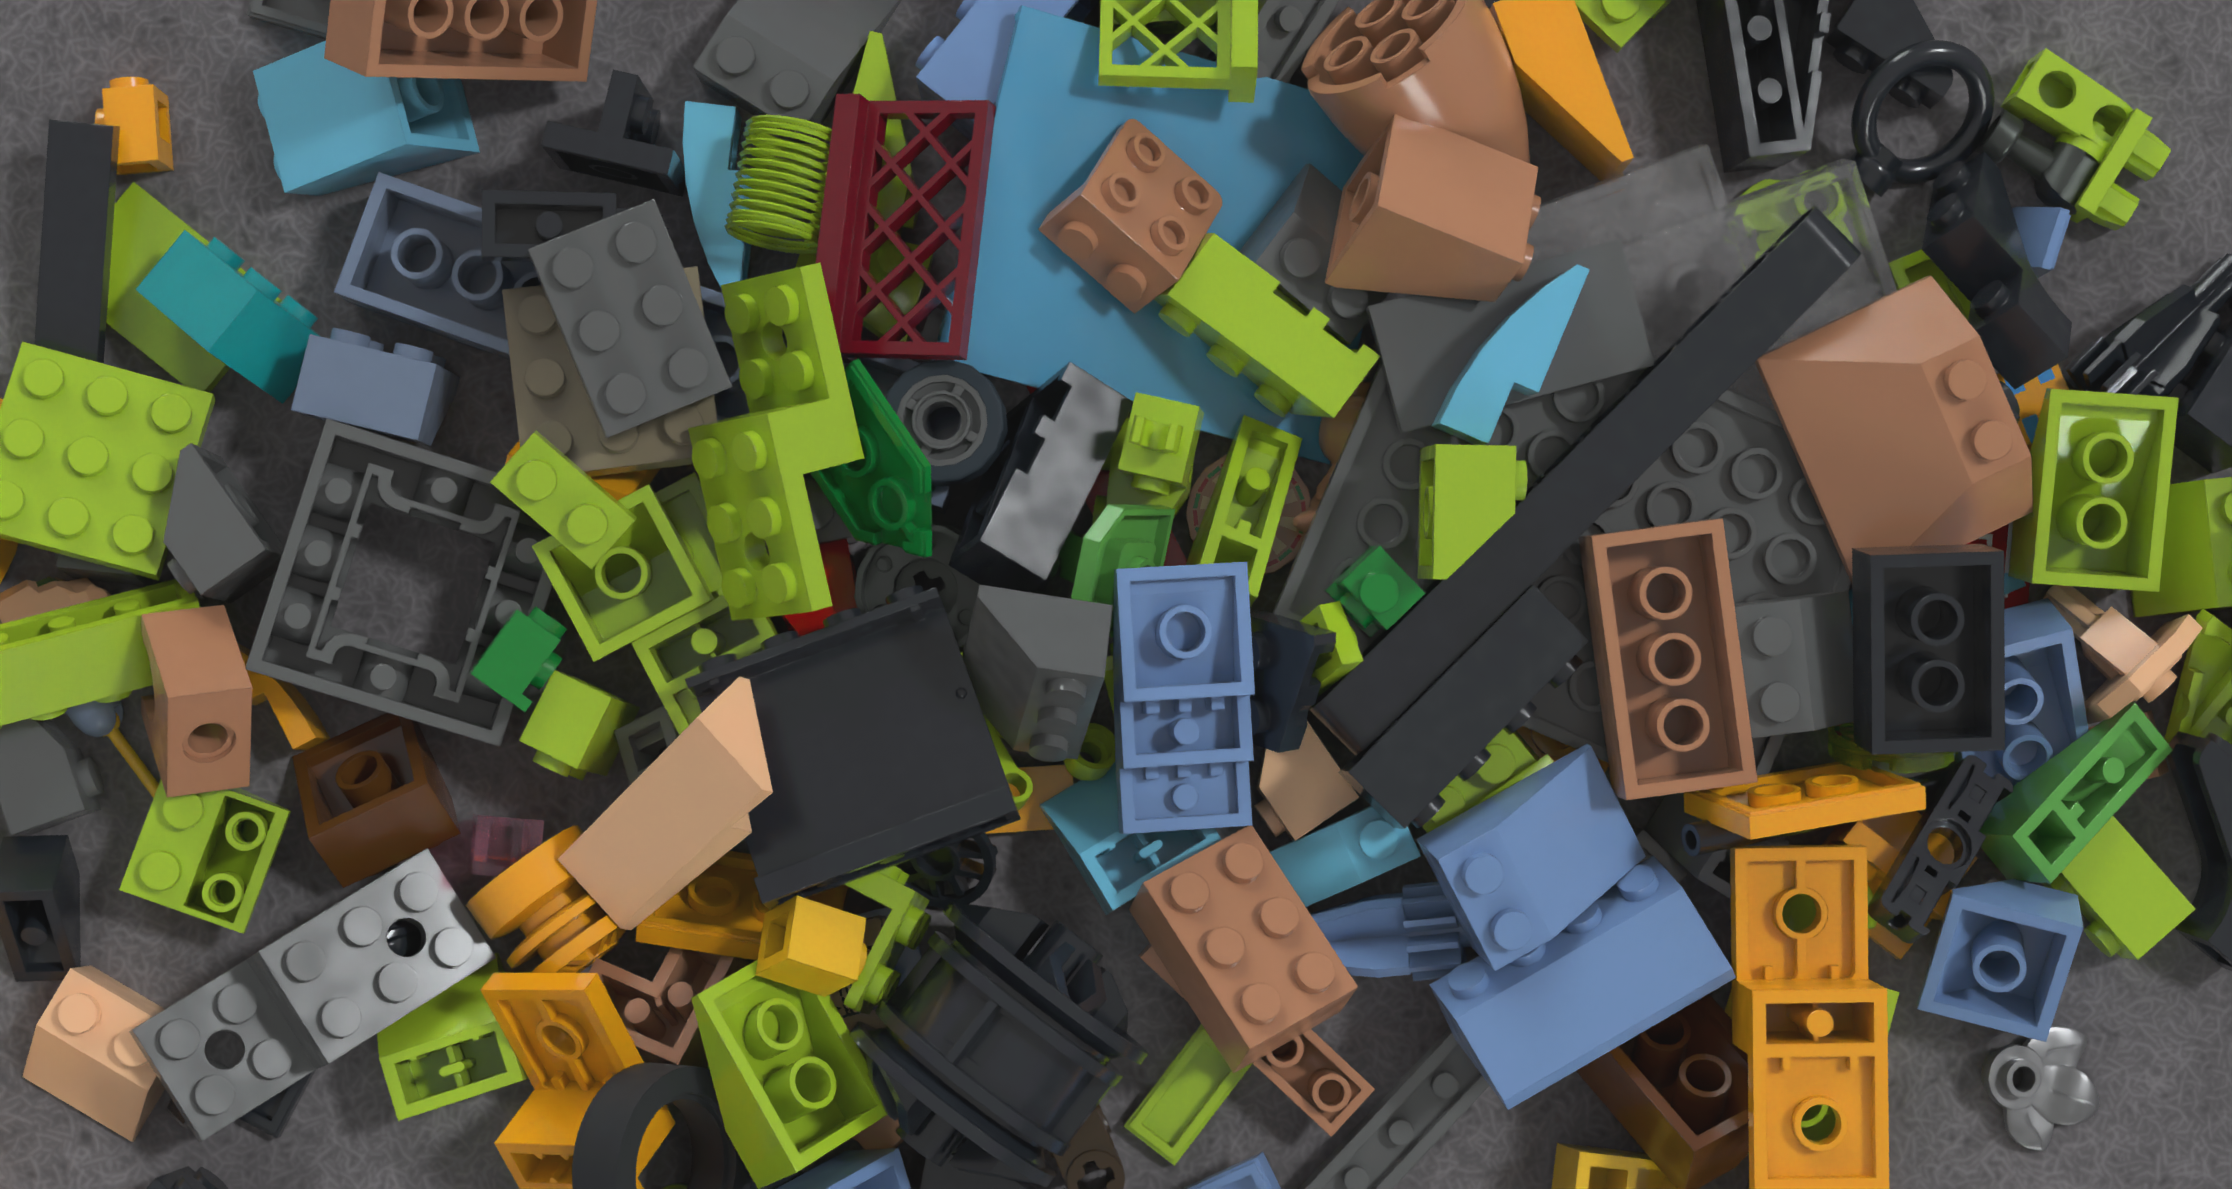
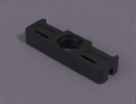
[1868,755,2013,944]

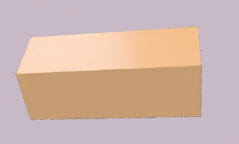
[558,676,773,931]

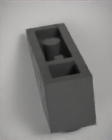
[0,718,104,836]

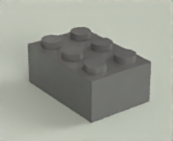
[528,199,732,438]

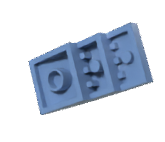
[1113,562,1255,834]

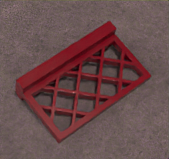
[815,94,996,363]

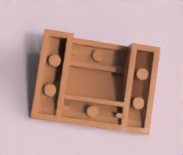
[1755,276,2033,583]

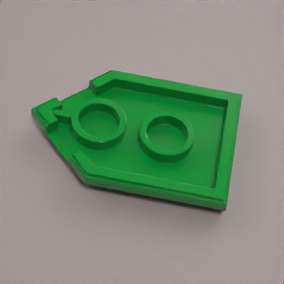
[810,359,932,558]

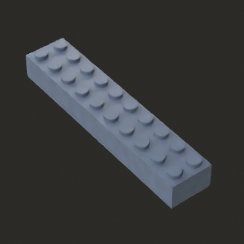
[334,172,961,514]

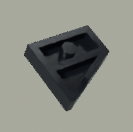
[1250,610,1336,753]

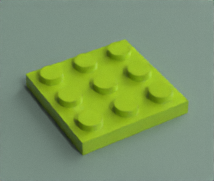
[0,341,215,580]

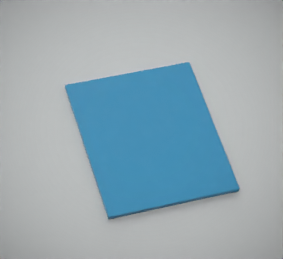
[937,5,1364,464]

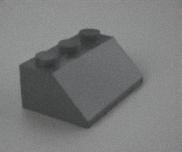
[962,585,1113,762]

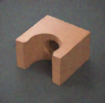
[141,605,252,798]

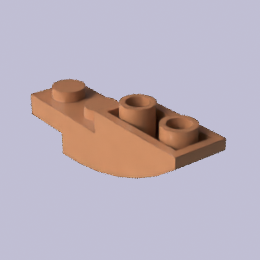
[1138,943,1375,1137]

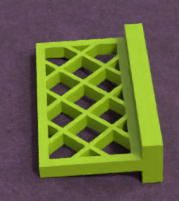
[1098,0,1258,103]

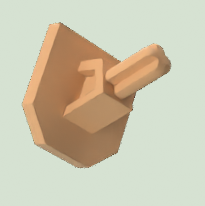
[2043,585,2202,724]

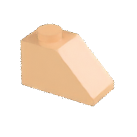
[1254,721,1359,841]

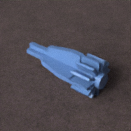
[1310,882,1472,981]

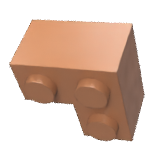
[589,947,749,1068]

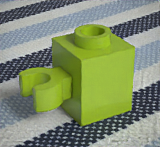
[1118,392,1204,496]

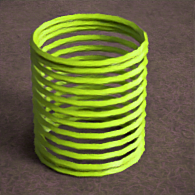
[724,114,832,254]

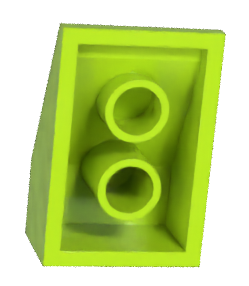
[2008,388,2179,592]
[691,959,887,1189]

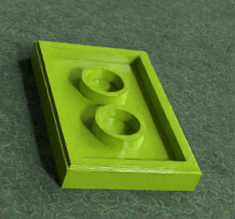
[107,182,282,393]

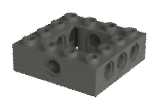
[246,418,552,747]

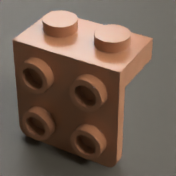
[1038,119,1222,314]

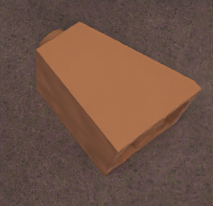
[1325,114,1541,302]

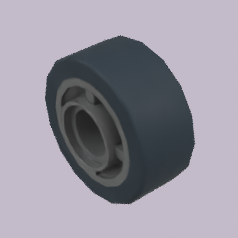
[886,360,1008,487]

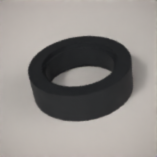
[572,1063,752,1189]

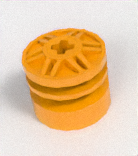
[466,825,627,973]

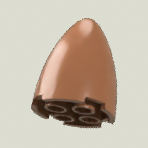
[1301,0,1530,163]

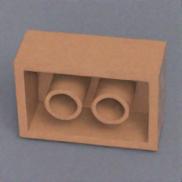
[1129,826,1358,1073]

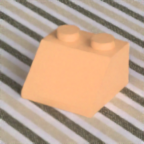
[22,965,165,1142]

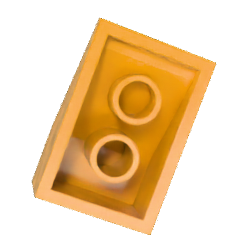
[1490,0,1634,185]

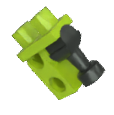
[1975,48,2171,231]

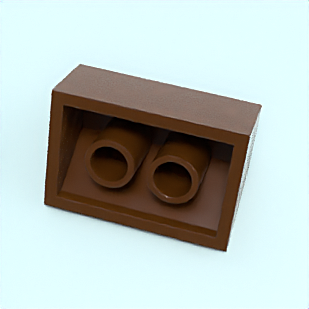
[1576,994,1749,1189]

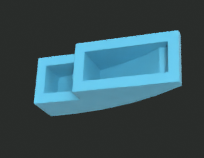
[683,101,756,290]
[1431,264,1590,445]

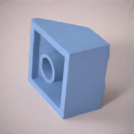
[1917,879,2083,1042]

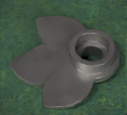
[1981,1025,2100,1152]

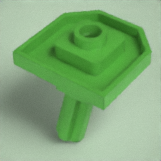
[1058,504,1175,637]

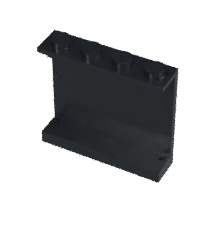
[685,585,1021,910]

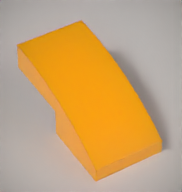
[237,643,330,750]

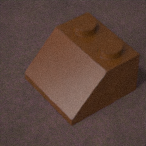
[292,712,461,888]

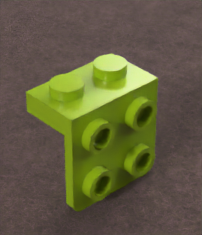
[844,866,932,1015]

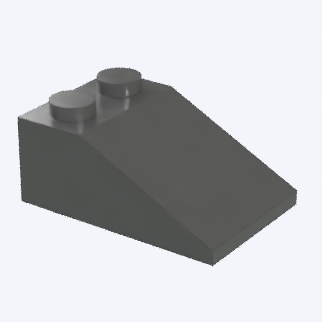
[693,0,902,144]

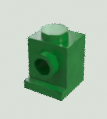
[1324,545,1426,638]
[469,607,567,712]

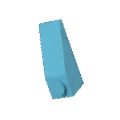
[1269,806,1421,907]

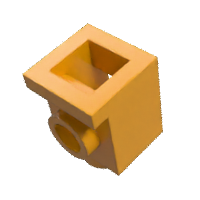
[95,77,174,175]

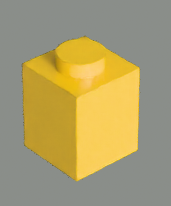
[755,896,867,997]

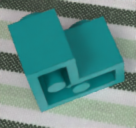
[136,230,320,404]

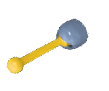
[65,700,159,798]

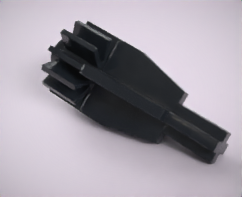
[2061,254,2232,396]

